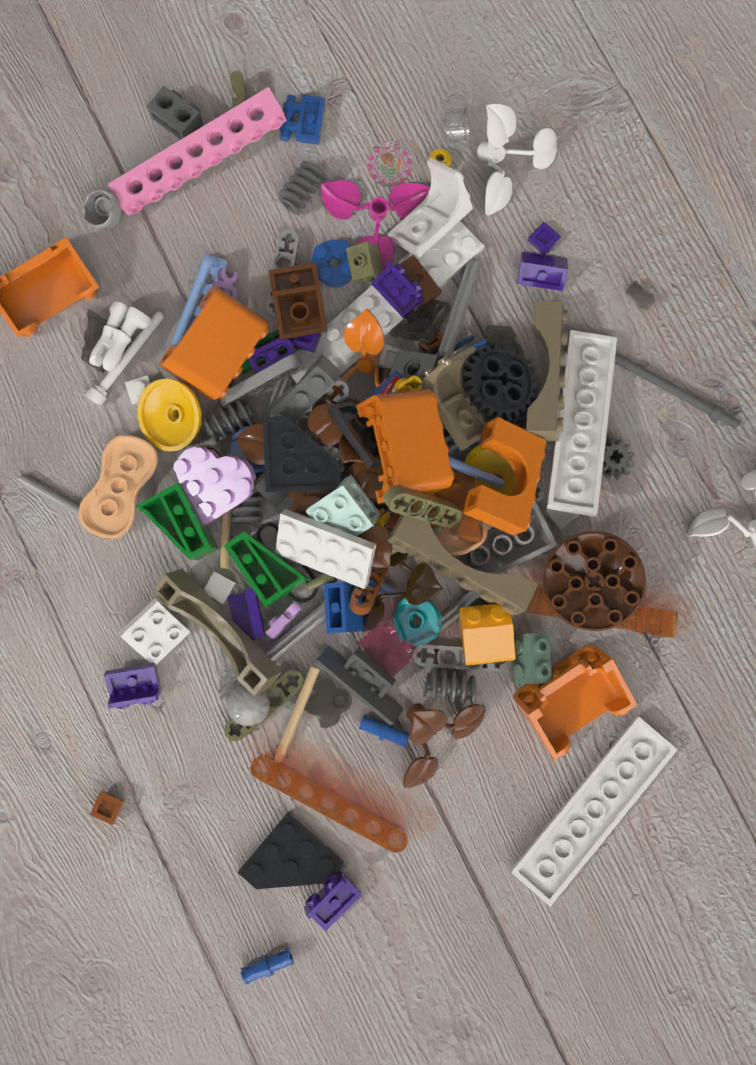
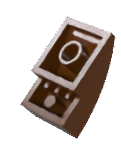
[269,262,328,340]

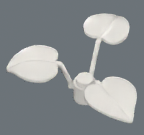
[477,104,557,215]
[687,469,756,547]

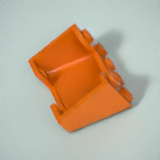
[158,286,269,400]

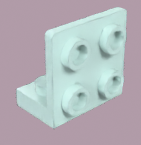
[306,475,381,536]

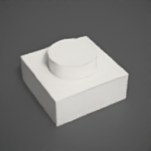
[125,375,151,407]

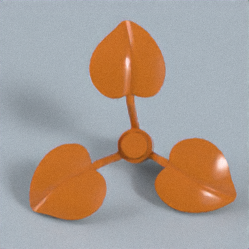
[315,309,387,406]

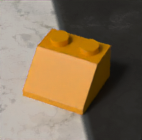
[459,604,515,665]

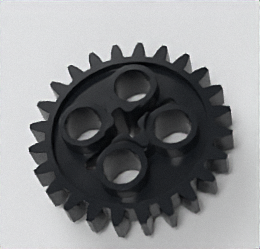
[461,343,540,421]

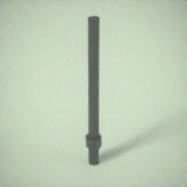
[615,353,740,429]

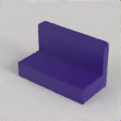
[517,252,568,291]
[228,588,266,640]

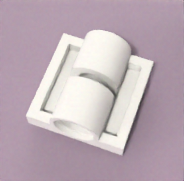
[119,598,190,665]

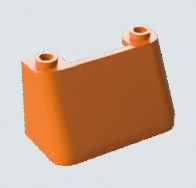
[0,237,100,339]
[513,644,637,760]

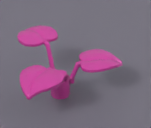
[321,180,430,271]

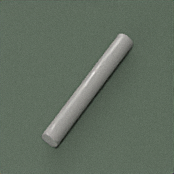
[18,474,79,516]

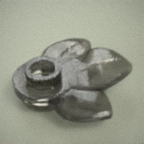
[304,678,352,728]

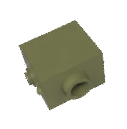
[346,242,383,284]

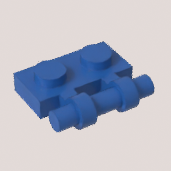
[279,94,325,145]

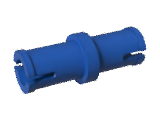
[359,714,410,747]
[240,948,294,985]

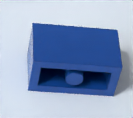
[324,582,364,633]

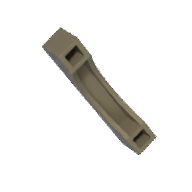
[526,300,569,441]
[387,515,538,615]
[153,569,283,696]

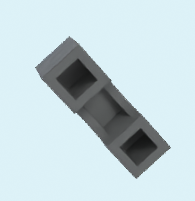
[270,354,341,422]

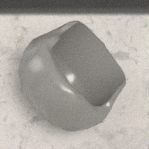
[82,188,122,230]
[227,684,270,727]

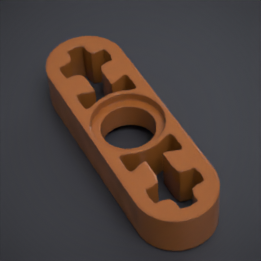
[349,566,390,615]

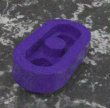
[249,338,295,373]

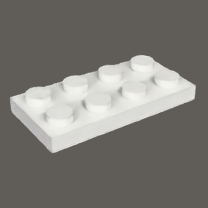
[275,509,376,589]

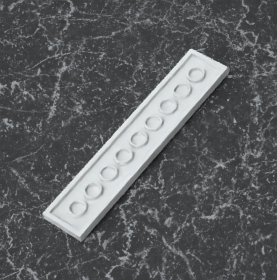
[289,221,485,384]

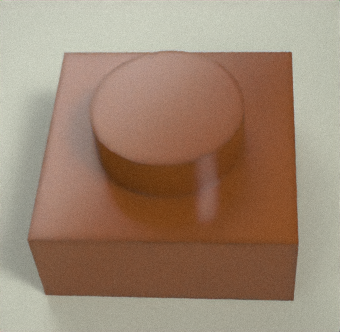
[90,790,125,825]

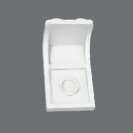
[388,158,473,258]

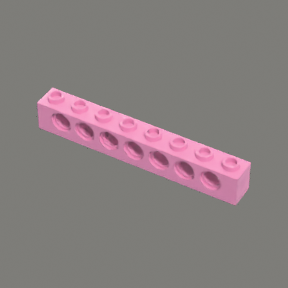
[108,87,287,216]

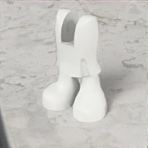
[89,301,152,372]

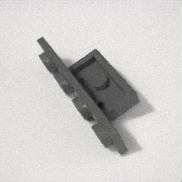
[315,647,403,725]

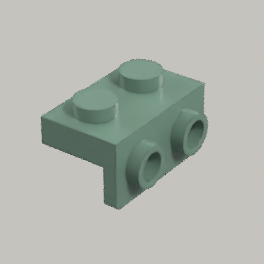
[513,633,552,684]

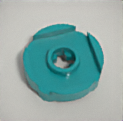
[393,598,443,646]

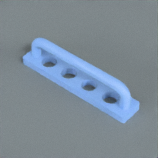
[170,254,228,346]

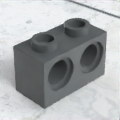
[146,86,203,140]

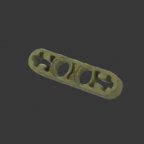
[383,485,462,528]
[224,670,305,741]

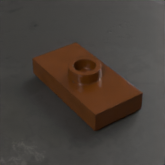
[399,254,442,307]

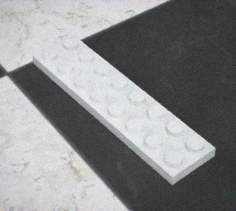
[546,330,617,517]
[510,716,678,907]

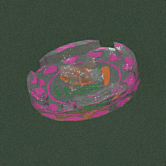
[367,141,412,187]

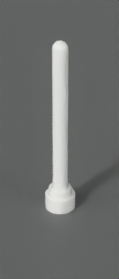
[85,311,164,407]

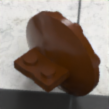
[543,531,646,631]

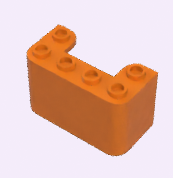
[356,389,454,504]

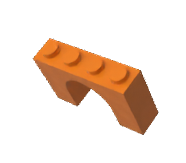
[463,417,546,535]

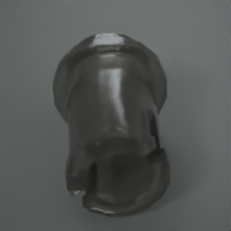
[625,281,656,311]

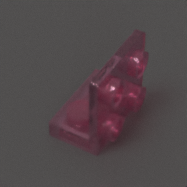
[358,621,414,676]

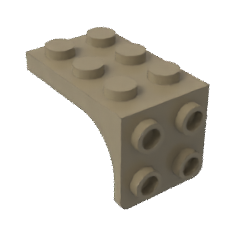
[417,346,488,451]

